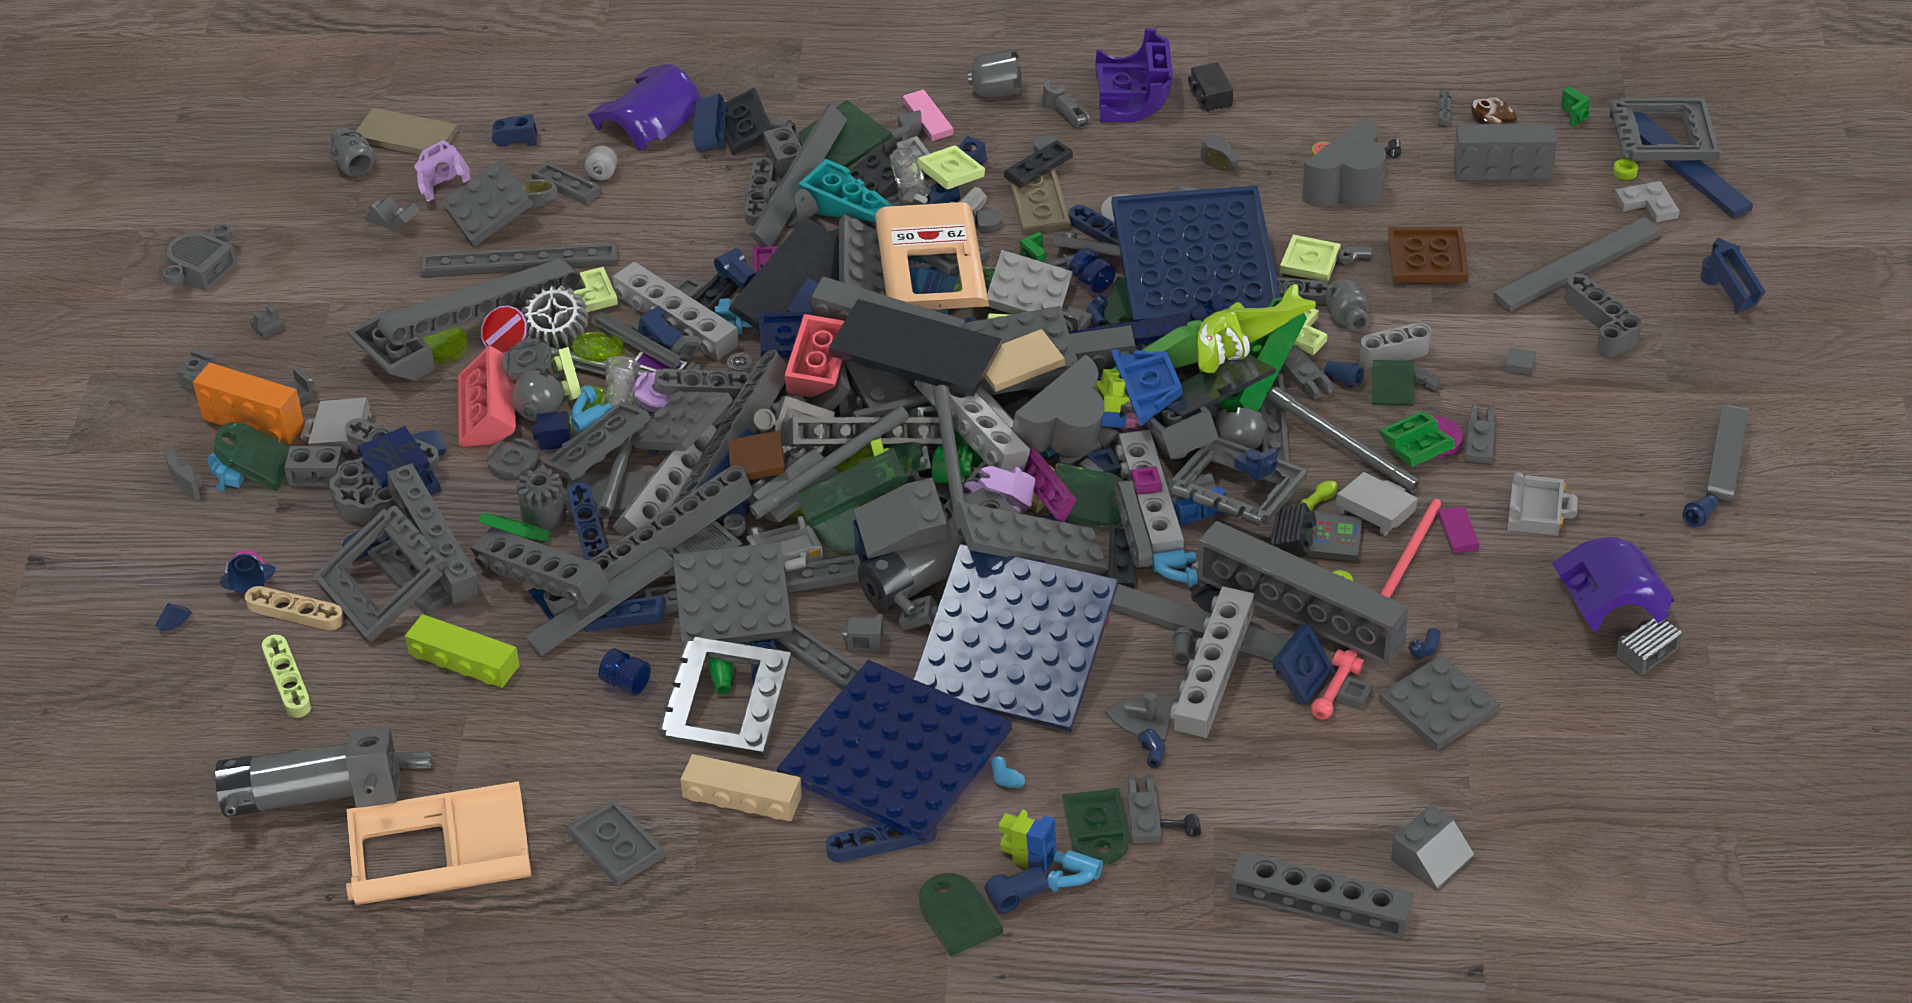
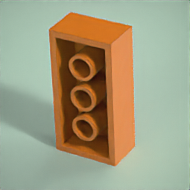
[193,362,304,446]

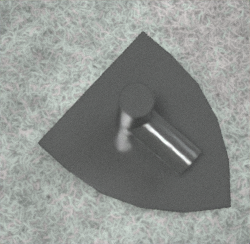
[1105,692,1174,742]

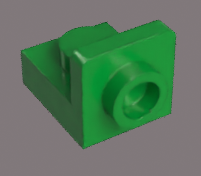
[1561,86,1590,127]
[1020,232,1046,263]

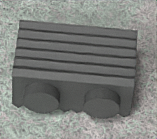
[1616,618,1682,676]

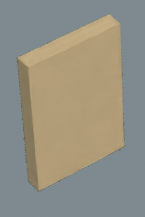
[985,329,1065,392]

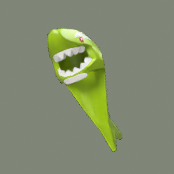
[1196,284,1316,373]

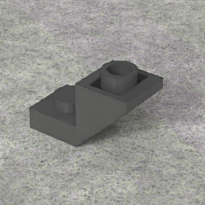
[881,110,922,156]
[364,196,420,231]

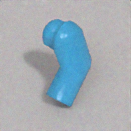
[991,756,1025,789]

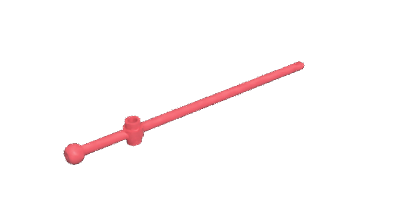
[1311,499,1441,720]

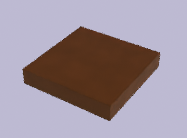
[728,430,785,480]

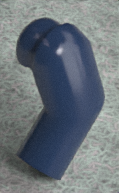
[1086,295,1108,329]
[1408,628,1441,659]
[1138,729,1166,768]

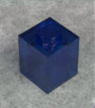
[532,411,571,451]

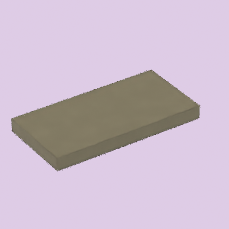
[356,108,459,155]
[1006,167,1071,235]

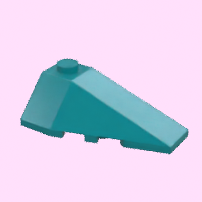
[798,159,892,222]

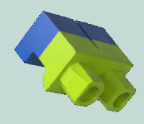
[1095,369,1130,428]
[999,809,1057,875]

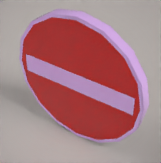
[481,306,528,354]

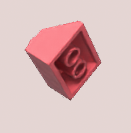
[784,314,844,398]

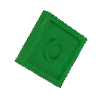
[479,512,550,542]

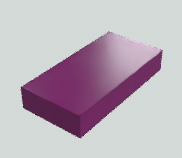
[1438,506,1479,554]

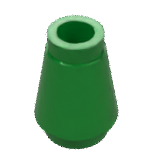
[707,657,734,694]

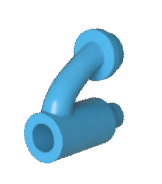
[571,385,613,434]
[1151,549,1198,588]
[1047,850,1103,892]

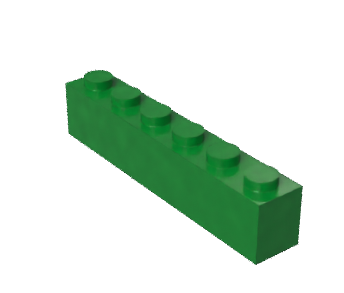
[1218,297,1307,413]

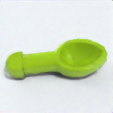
[1300,480,1338,511]

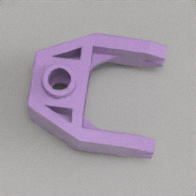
[414,140,471,202]
[962,466,1035,514]

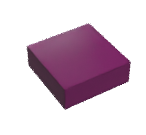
[1130,466,1162,495]

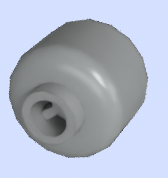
[584,146,618,181]

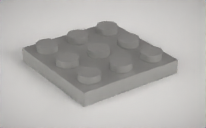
[987,250,1073,314]

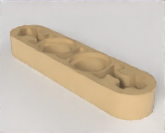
[245,586,344,631]

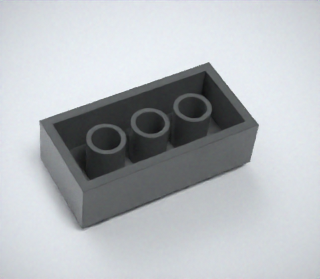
[1453,124,1557,180]

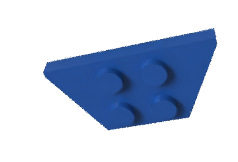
[1111,349,1183,425]

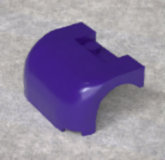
[1095,28,1173,122]
[588,64,702,150]
[1552,537,1674,632]

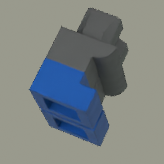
[1166,472,1226,526]

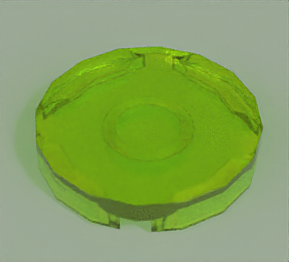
[422,327,468,364]
[573,332,623,362]

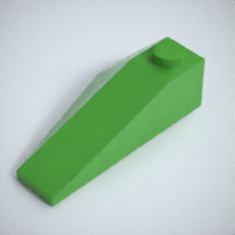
[1111,321,1202,378]

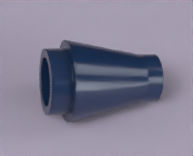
[1324,361,1364,387]
[1682,494,1718,527]

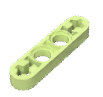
[262,635,311,718]

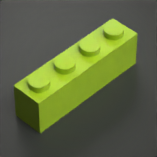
[405,614,520,688]

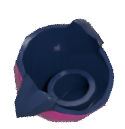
[219,550,276,594]

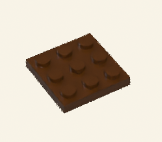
[1388,227,1468,283]

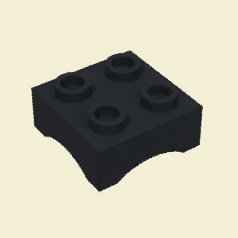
[851,149,910,199]

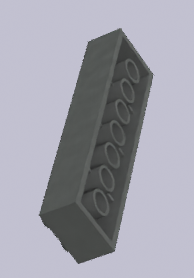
[1198,521,1409,666]

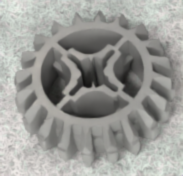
[522,285,589,349]

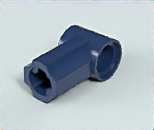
[714,248,757,290]
[984,866,1048,914]

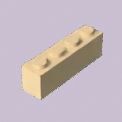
[680,754,802,821]

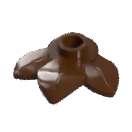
[1471,97,1517,124]

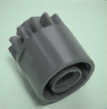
[516,468,566,531]

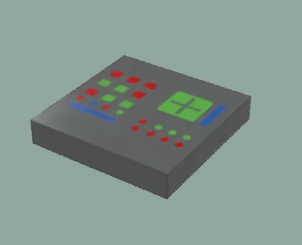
[1305,513,1362,562]

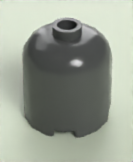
[967,50,1023,98]

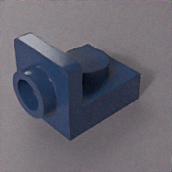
[1234,447,1278,481]

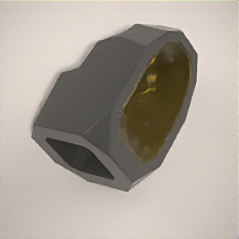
[1201,134,1238,170]
[519,179,558,211]

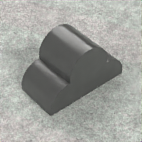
[1302,117,1386,207]
[1012,355,1104,457]

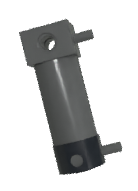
[857,487,1019,614]
[215,725,401,817]

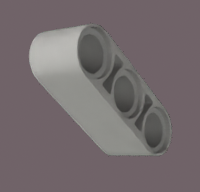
[1359,323,1431,368]

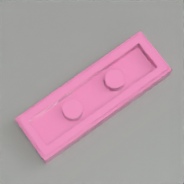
[903,89,953,141]

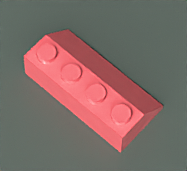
[458,345,516,447]

